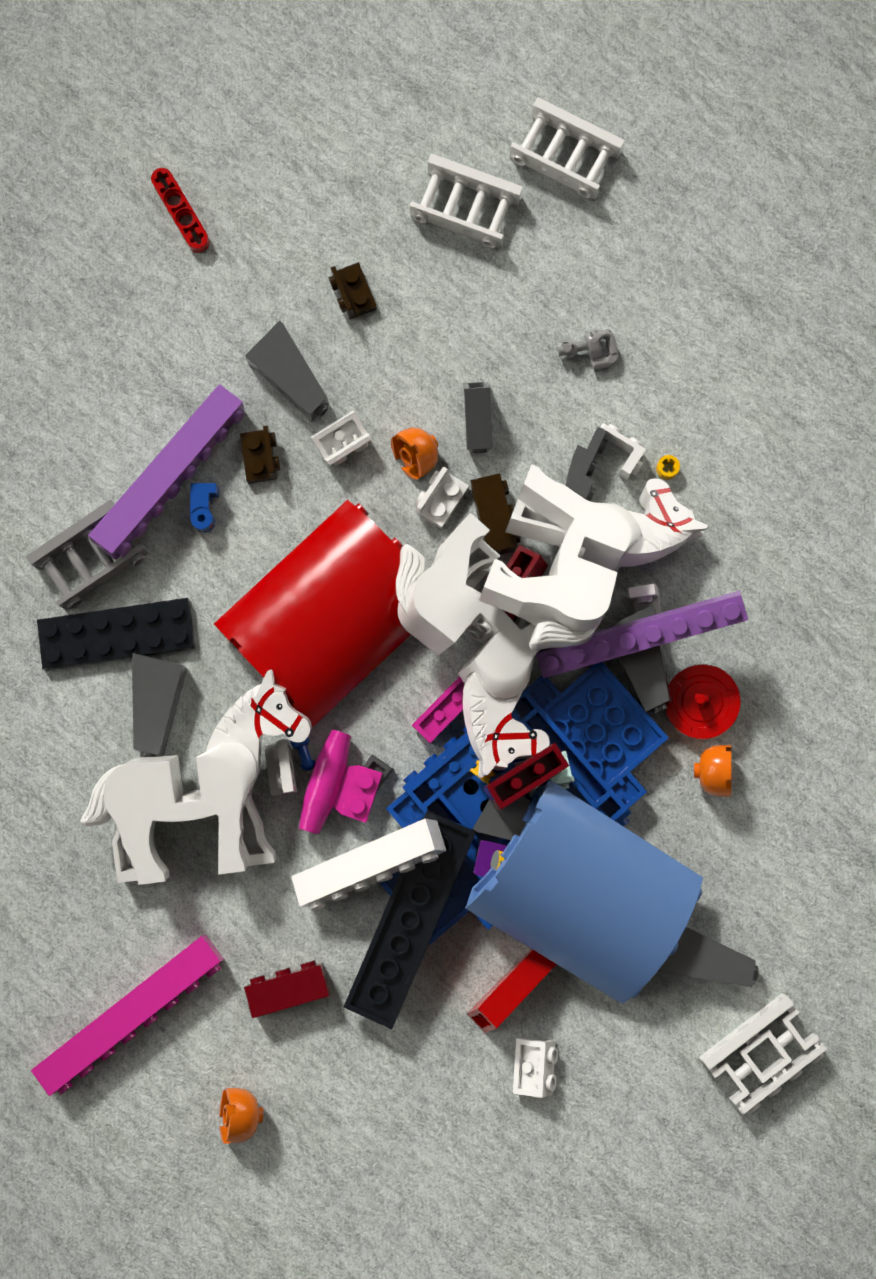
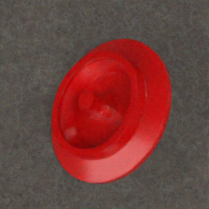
[666,664,741,739]

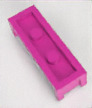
[412,676,465,745]

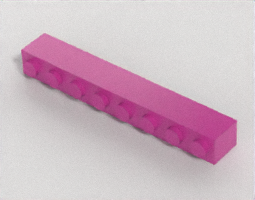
[30,935,225,1096]

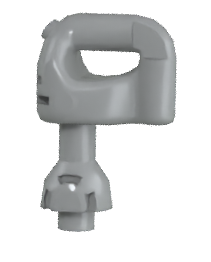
[557,329,619,370]

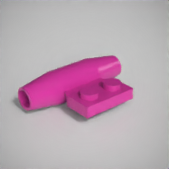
[299,729,383,835]

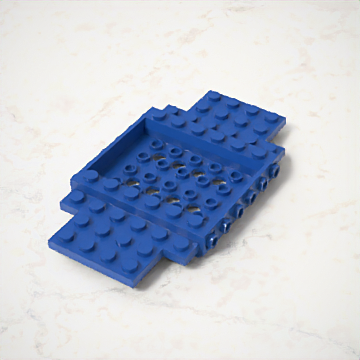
[379,662,669,945]

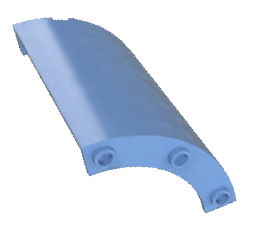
[465,779,703,1004]

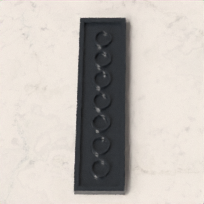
[343,810,476,1030]

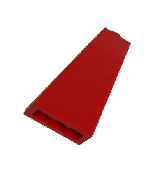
[467,949,556,1033]

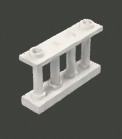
[510,97,625,200]
[410,153,523,249]

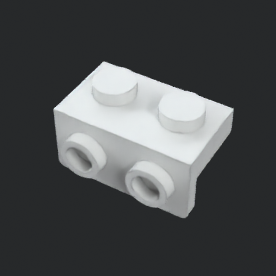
[311,411,372,466]

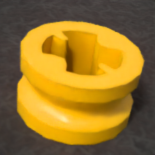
[656,455,680,480]
[470,760,496,785]

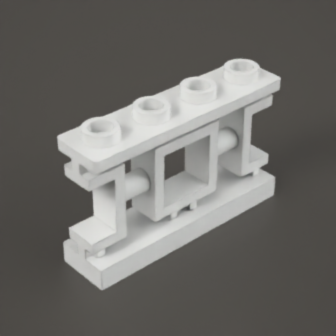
[699,993,827,1115]

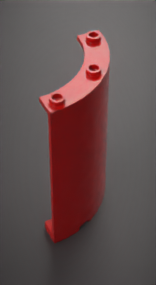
[214,499,411,728]

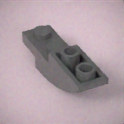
[565,427,608,501]

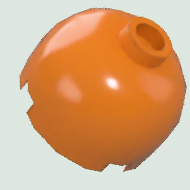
[391,427,438,480]
[694,745,731,797]
[219,1088,264,1144]

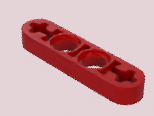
[151,168,210,253]

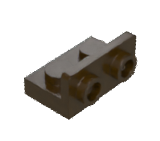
[328,262,377,320]
[240,425,280,484]

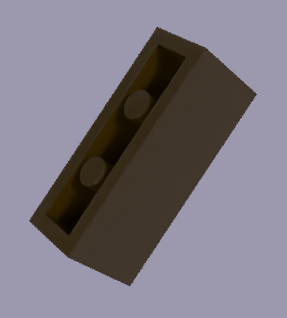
[470,473,521,555]

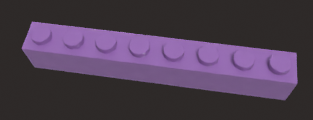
[88,384,245,560]
[536,590,748,678]

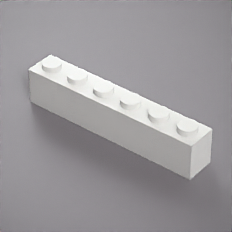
[291,819,446,910]

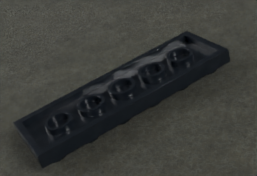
[37,598,196,671]

